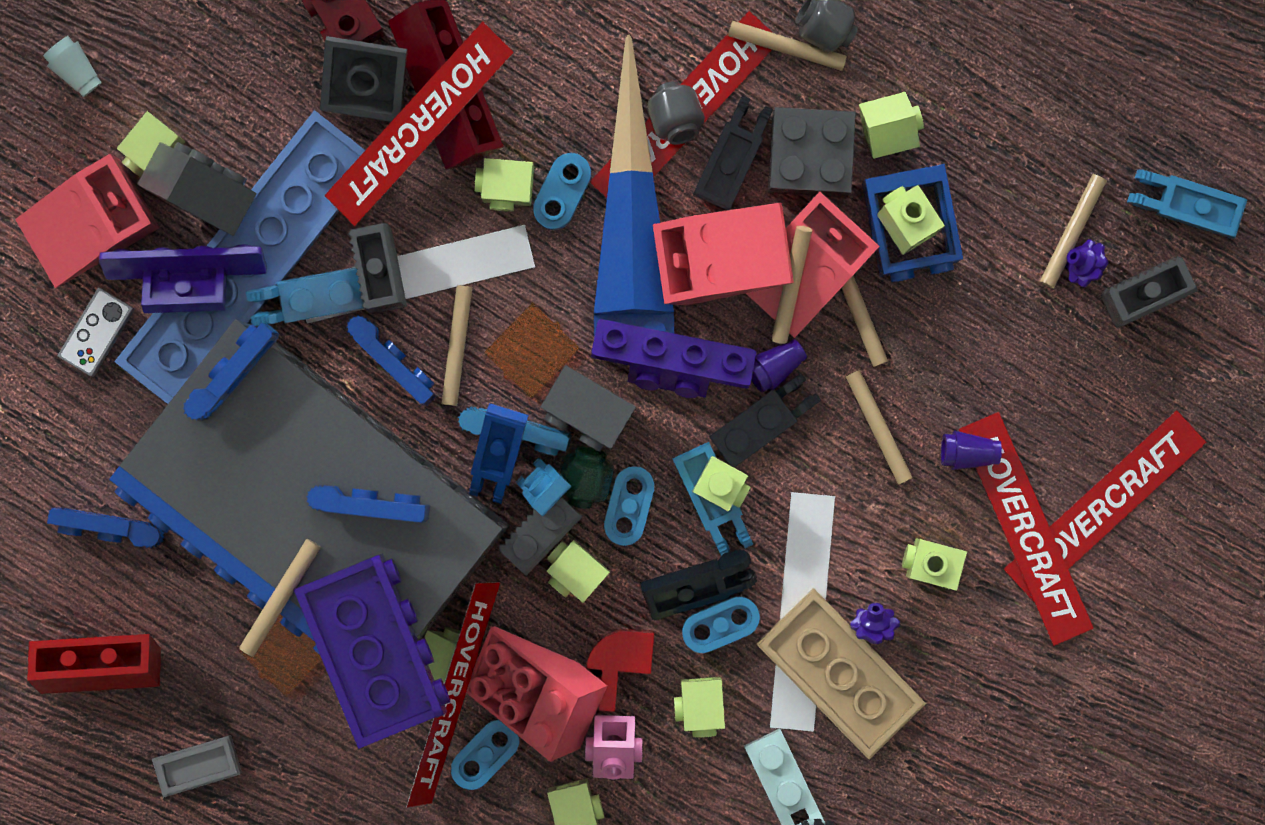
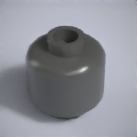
[795,0,858,53]
[647,81,705,145]

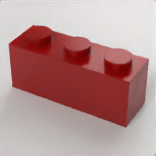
[27,634,161,694]

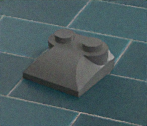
[320,36,407,122]

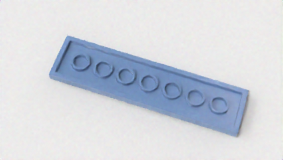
[114,110,365,404]

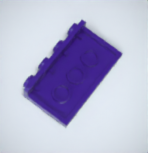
[294,553,450,749]

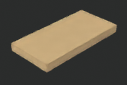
[756,588,926,759]

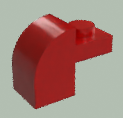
[586,629,654,712]

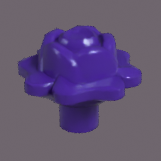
[1066,239,1108,287]
[850,603,900,644]

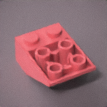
[15,154,160,289]
[745,191,880,338]
[653,203,794,306]
[466,626,608,762]

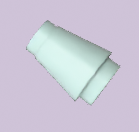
[43,36,102,97]

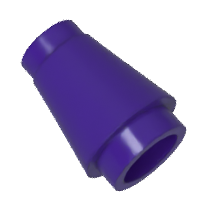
[751,339,807,393]
[941,430,1002,470]

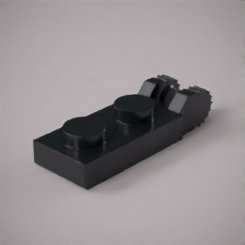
[693,95,773,211]
[709,373,821,468]
[640,549,757,621]

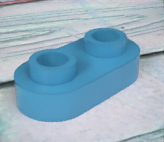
[533,153,591,230]
[604,466,654,546]
[682,596,760,653]
[451,719,520,790]

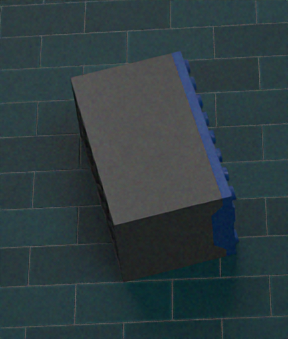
[109,319,510,655]

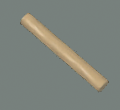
[728,21,847,71]
[1040,174,1107,289]
[771,226,812,344]
[841,276,888,367]
[441,285,473,406]
[845,370,913,484]
[239,539,321,657]

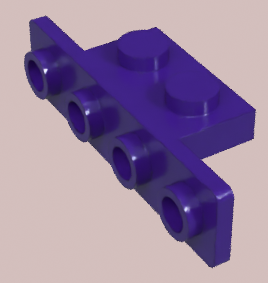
[99,244,267,314]
[591,319,756,398]

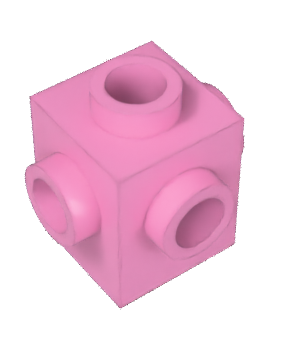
[585,715,643,780]

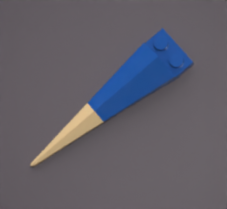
[594,34,674,337]

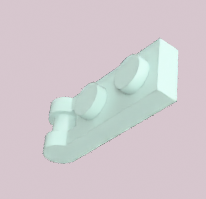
[744,728,826,825]

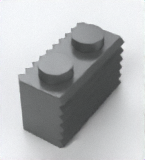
[348,223,407,314]
[1100,256,1197,328]
[499,497,583,575]

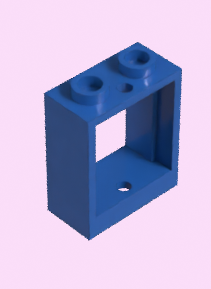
[862,164,963,282]

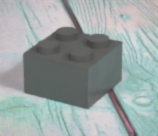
[768,107,856,198]
[137,142,257,236]
[540,365,636,453]

